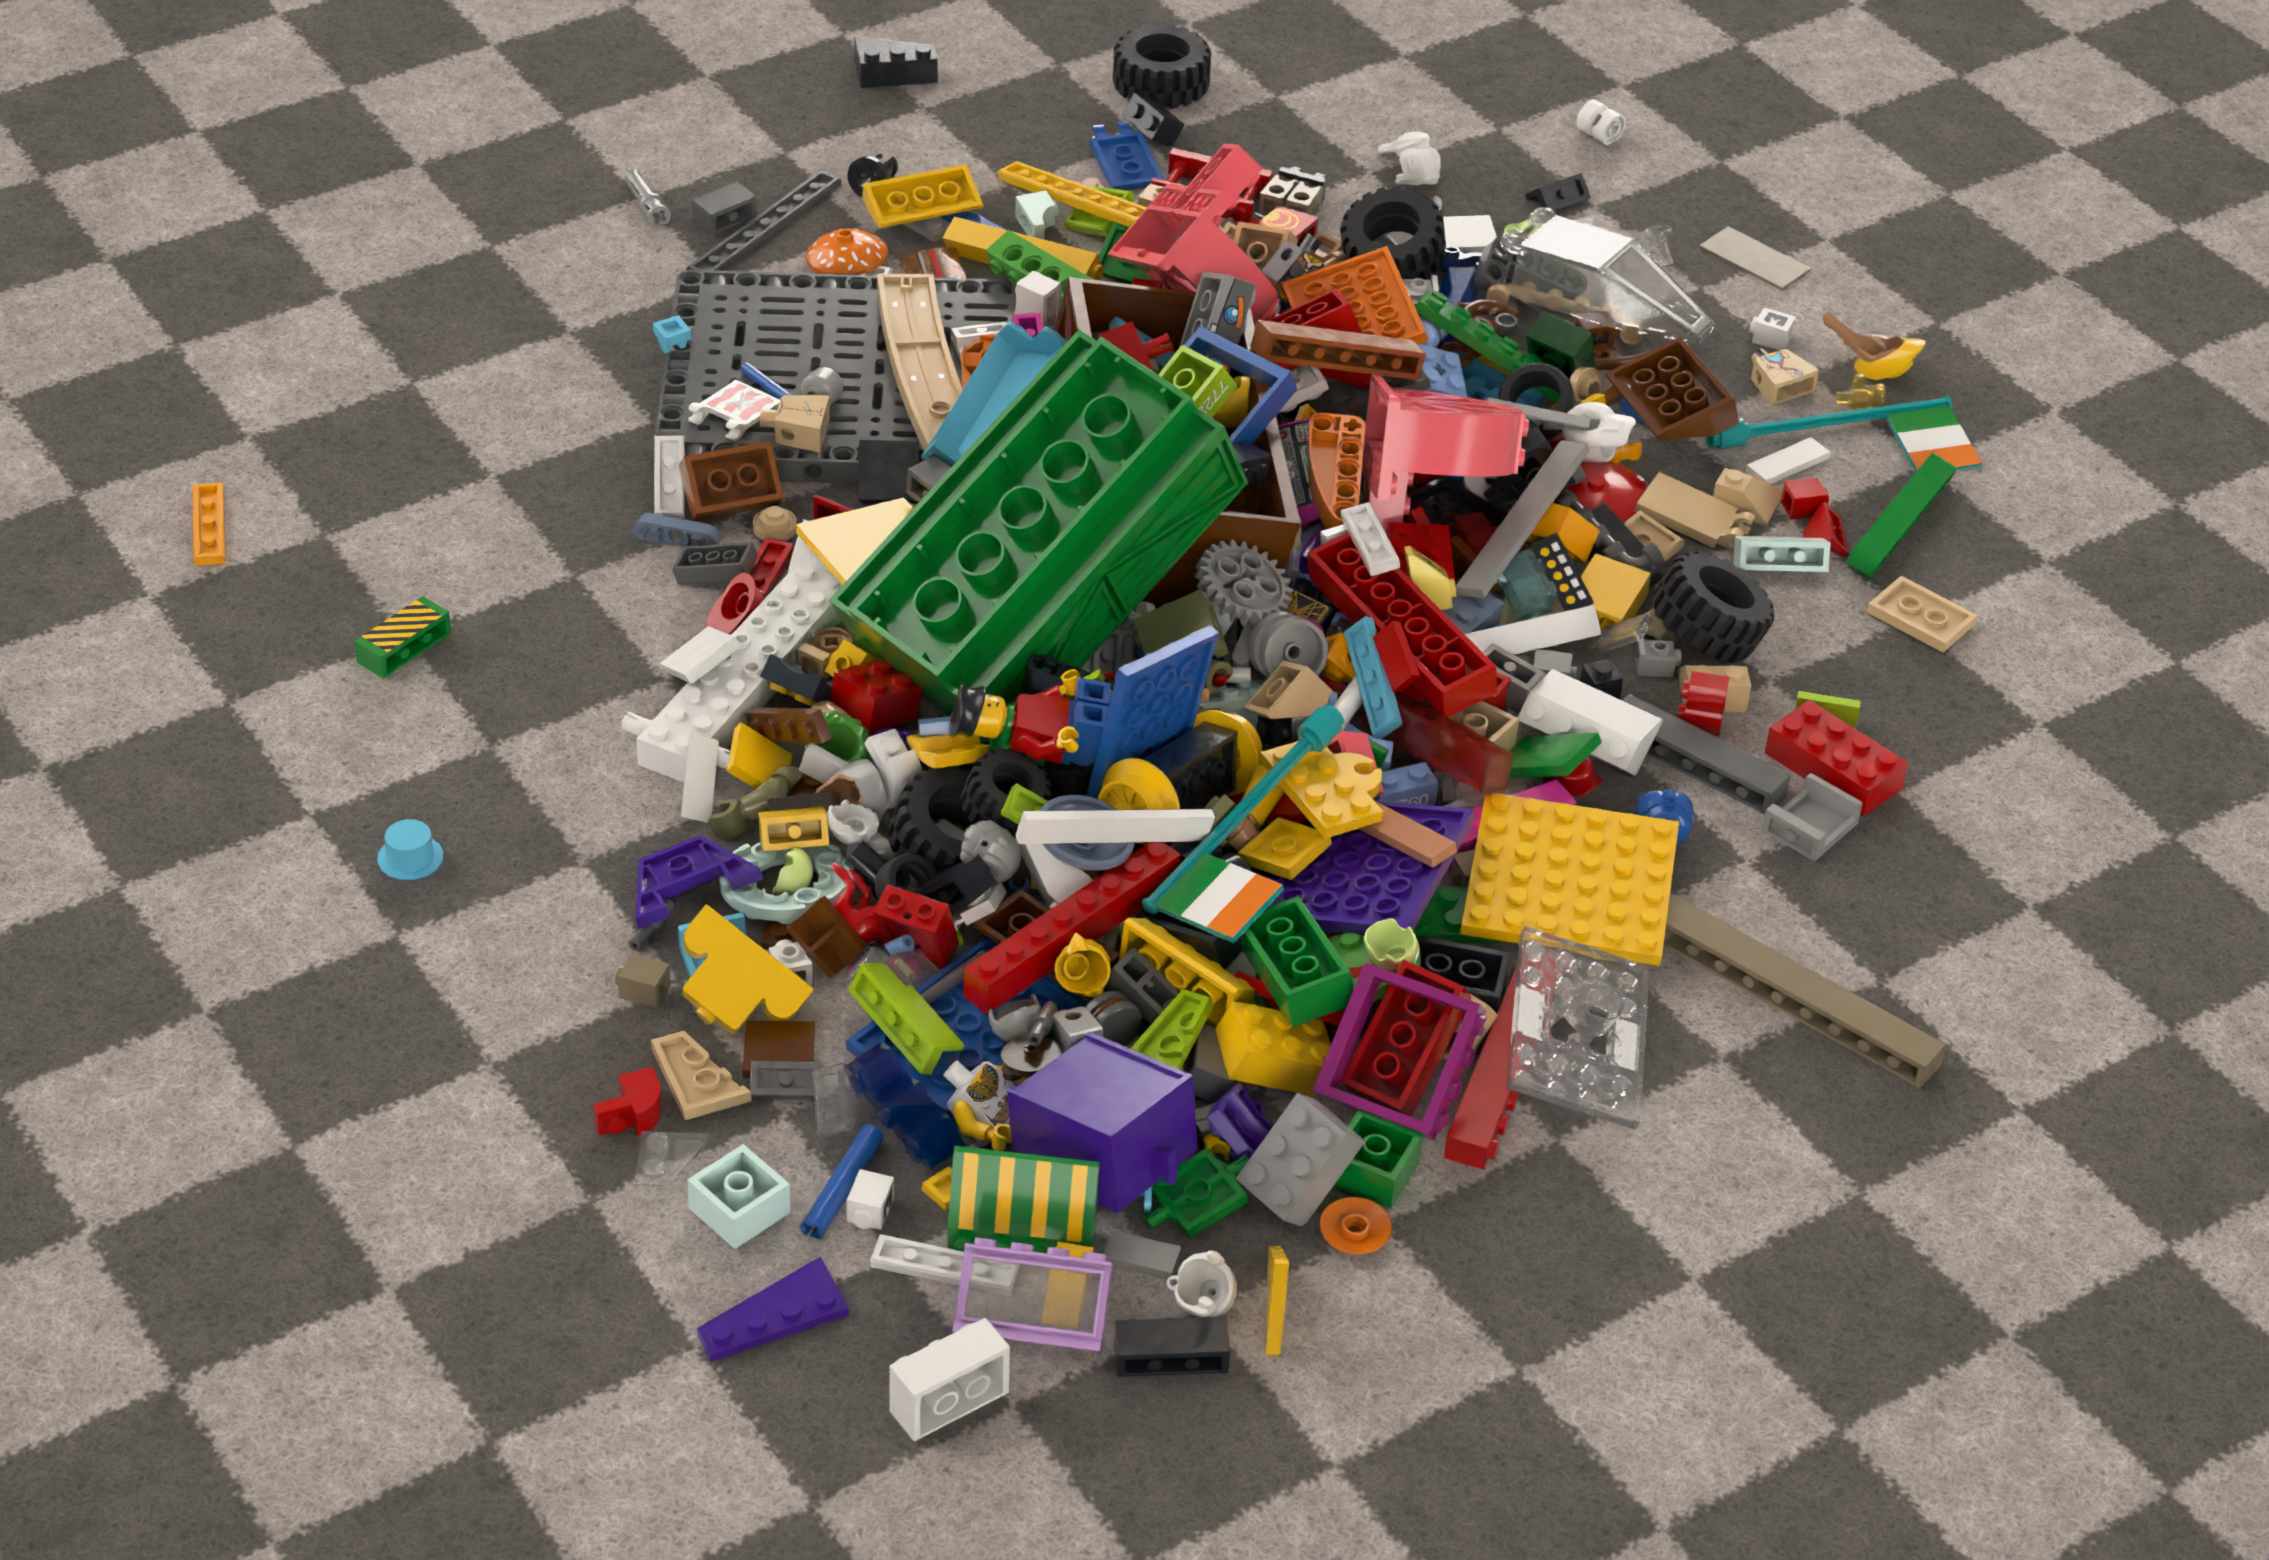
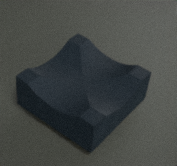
[760,654,833,706]

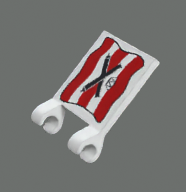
[688,380,780,442]

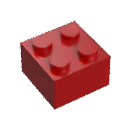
[830,659,922,733]

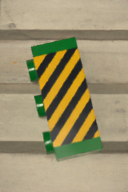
[355,596,451,679]

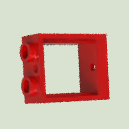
[873,884,959,969]

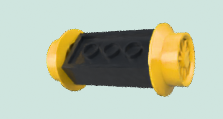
[1098,710,1262,845]

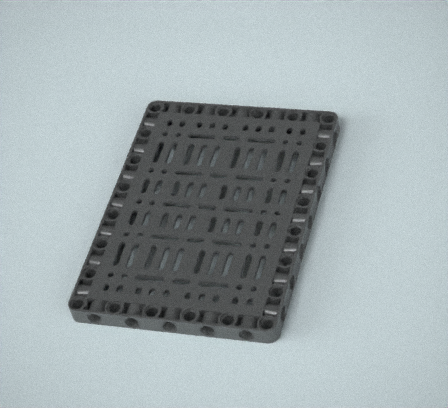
[652,270,1016,484]

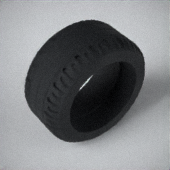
[1498,363,1576,440]

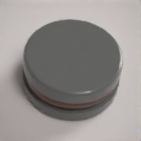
[1085,991,1142,1046]

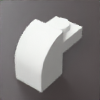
[864,729,922,810]

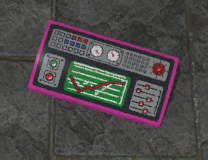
[1278,418,1320,526]

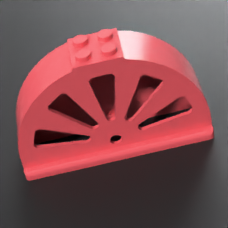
[1108,144,1280,326]
[1362,374,1529,535]

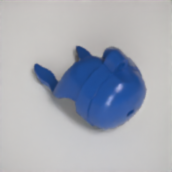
[1635,789,1694,845]

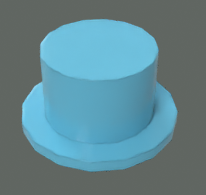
[377,819,444,880]

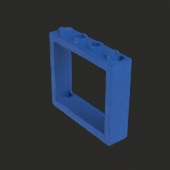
[1184,326,1298,444]

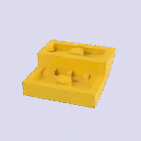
[907,734,990,769]

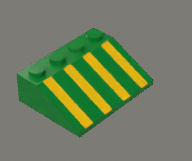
[947,1146,1100,1254]

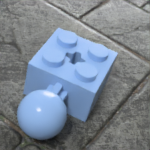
[1419,316,1467,397]

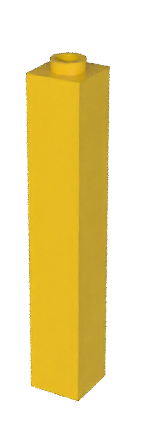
[942,217,1104,281]

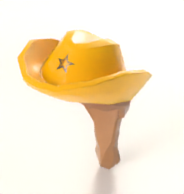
[1823,312,1927,380]

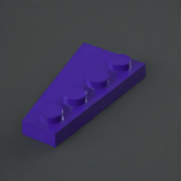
[697,1256,849,1362]

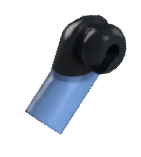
[863,934,915,963]

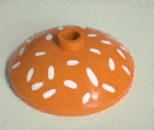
[806,228,888,275]

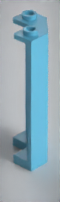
[921,321,1068,467]

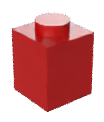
[1781,477,1829,520]

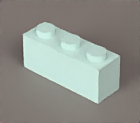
[1733,536,1830,572]

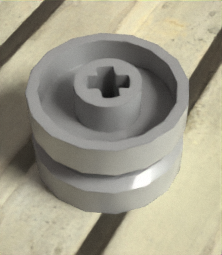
[1248,611,1328,678]

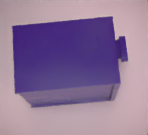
[1007,1032,1198,1213]

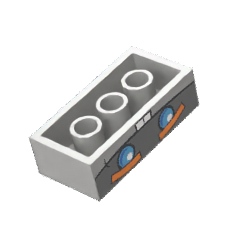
[1179,271,1256,373]

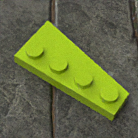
[1130,989,1213,1070]

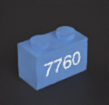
[1373,762,1439,806]

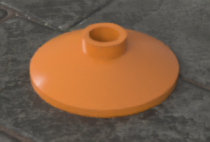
[1320,1197,1392,1254]

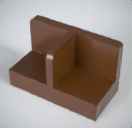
[786,895,867,978]

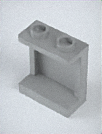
[1762,773,1862,861]

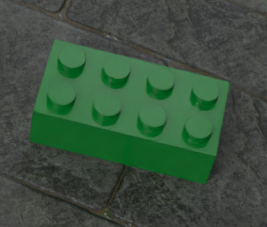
[1239,896,1354,1027]

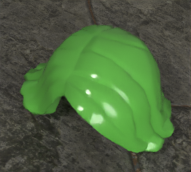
[803,711,873,763]

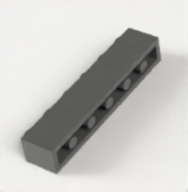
[1622,693,1791,814]

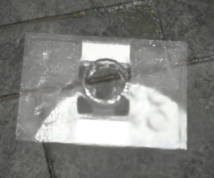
[1506,926,1650,1130]

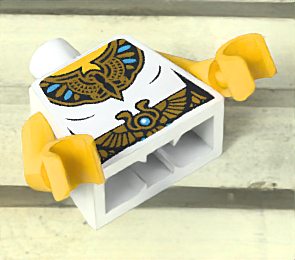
[943,1060,1029,1151]

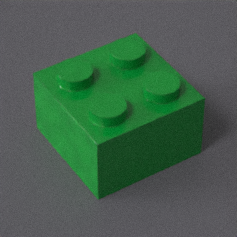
[1334,1109,1423,1209]

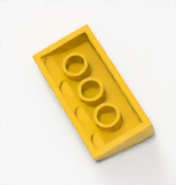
[862,164,983,228]

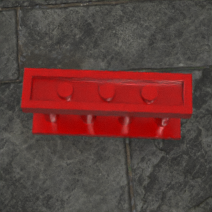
[1151,148,1273,223]

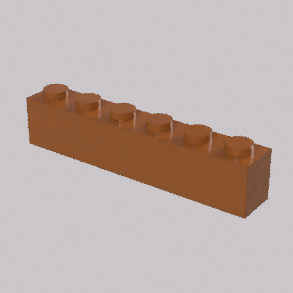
[1250,320,1426,380]

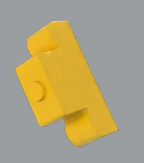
[682,904,814,1034]

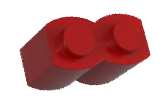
[1677,671,1729,737]

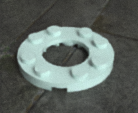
[719,842,853,924]

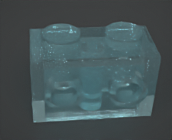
[1497,548,1557,622]

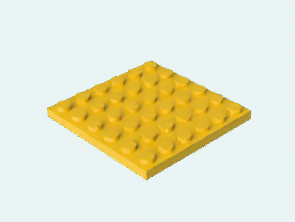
[1460,792,1679,966]

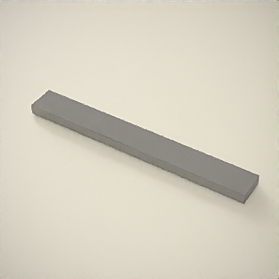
[1455,441,1589,598]

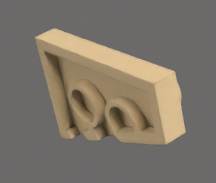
[651,1031,751,1120]

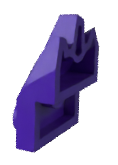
[1207,1083,1274,1160]

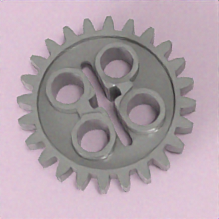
[1195,540,1293,627]

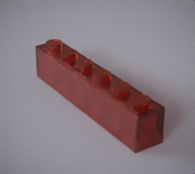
[1362,692,1514,795]

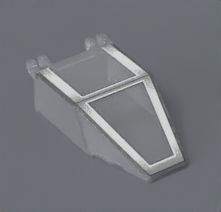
[1500,207,1717,344]

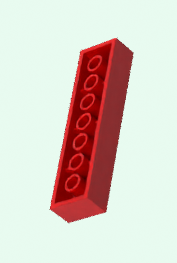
[1307,532,1498,719]

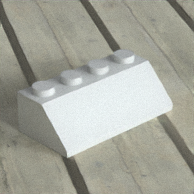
[1517,669,1663,776]

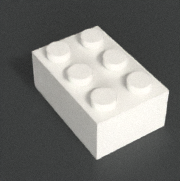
[889,1318,1010,1441]

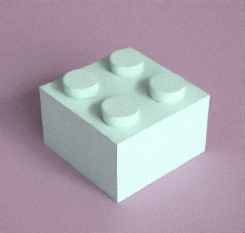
[687,1144,791,1249]

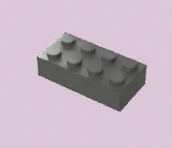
[672,542,758,584]

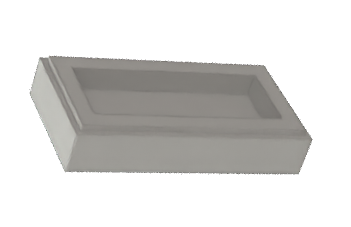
[1103,1230,1181,1279]

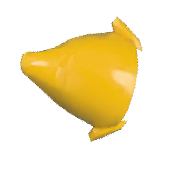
[1055,932,1111,998]

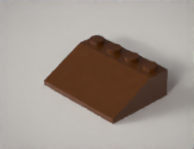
[1605,337,1739,440]

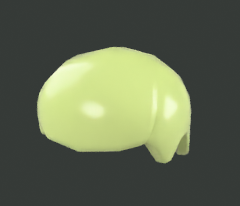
[772,847,813,896]
[1363,919,1419,971]

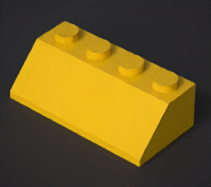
[1119,918,1255,1027]

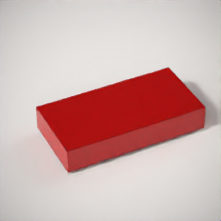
[1373,621,1420,692]

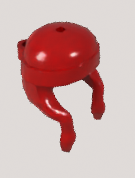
[830,863,881,944]

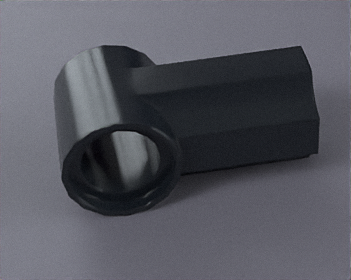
[844,841,910,900]

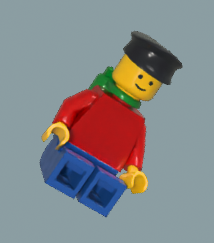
[948,669,1110,767]

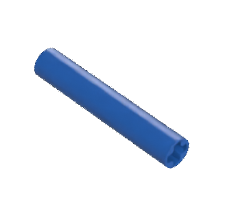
[800,1124,884,1240]

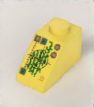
[1404,546,1457,610]

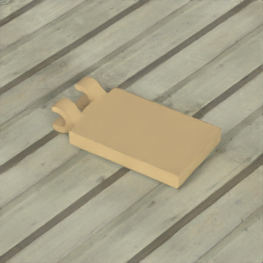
[1634,472,1755,550]

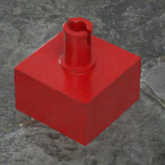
[1098,321,1174,372]

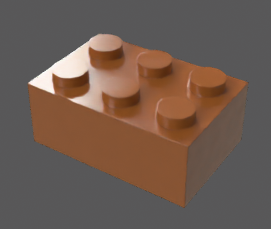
[679,441,784,521]

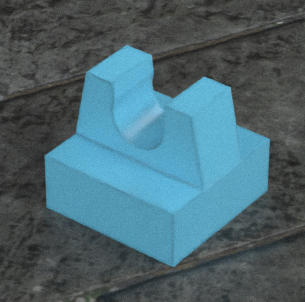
[653,315,692,354]

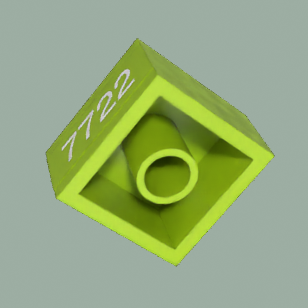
[1158,345,1238,418]

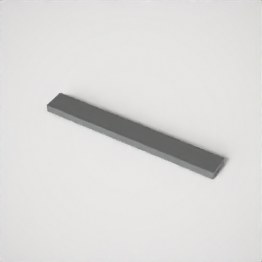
[686,170,842,271]

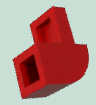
[593,1067,662,1136]

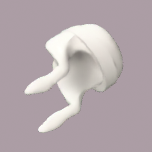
[1167,1250,1237,1318]

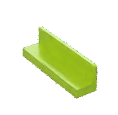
[848,963,965,1075]

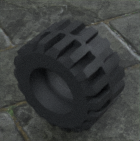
[961,749,1051,837]

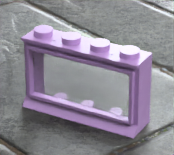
[952,1238,1114,1353]

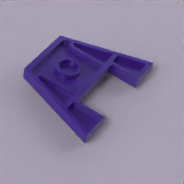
[635,835,763,929]

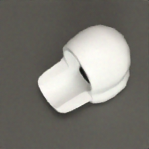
[1562,402,1636,463]

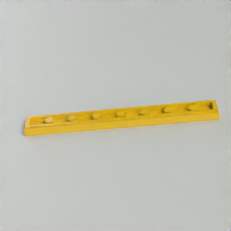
[997,161,1147,227]

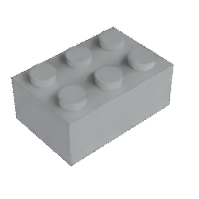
[1236,1093,1366,1227]

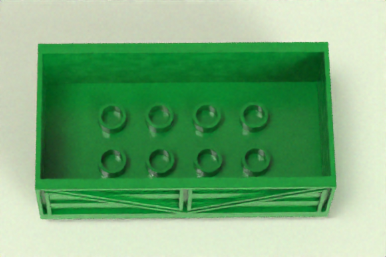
[829,329,1248,717]

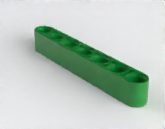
[1846,452,1957,579]

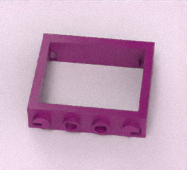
[1313,962,1487,1141]

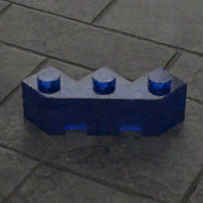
[846,1042,966,1169]

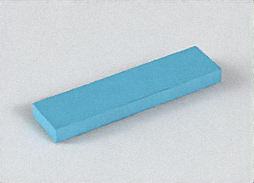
[1344,616,1403,739]

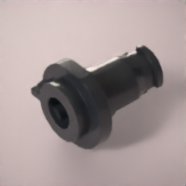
[847,153,898,197]

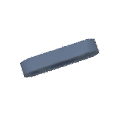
[634,513,722,548]

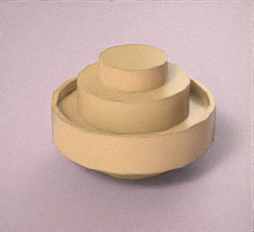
[1569,367,1602,400]
[753,506,797,541]

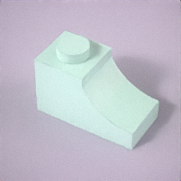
[1015,191,1058,239]

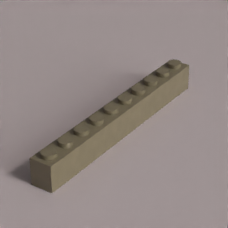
[1664,893,1946,1088]

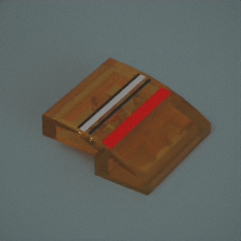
[900,247,967,279]

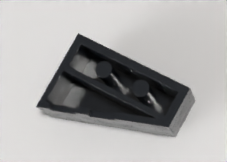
[854,36,938,88]

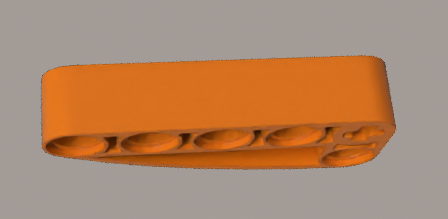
[1306,413,1366,530]

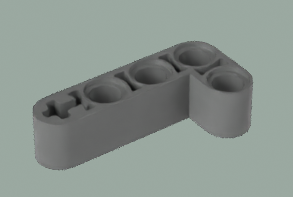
[1474,236,1588,300]

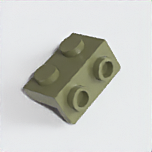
[1204,794,1237,848]

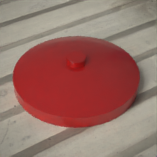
[1553,461,1649,523]

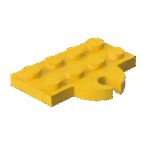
[1260,741,1383,839]

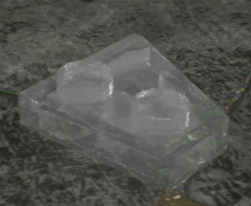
[634,1131,710,1193]

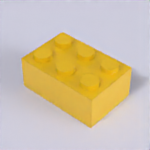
[1215,1001,1331,1096]

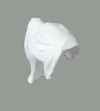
[1377,132,1441,185]

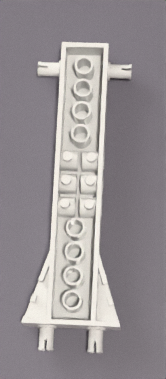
[621,519,842,782]

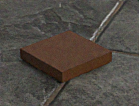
[742,1021,815,1078]

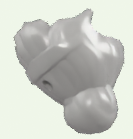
[989,994,1042,1043]

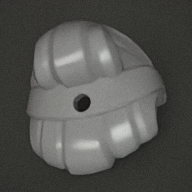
[960,820,1022,883]

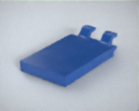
[1090,121,1165,191]

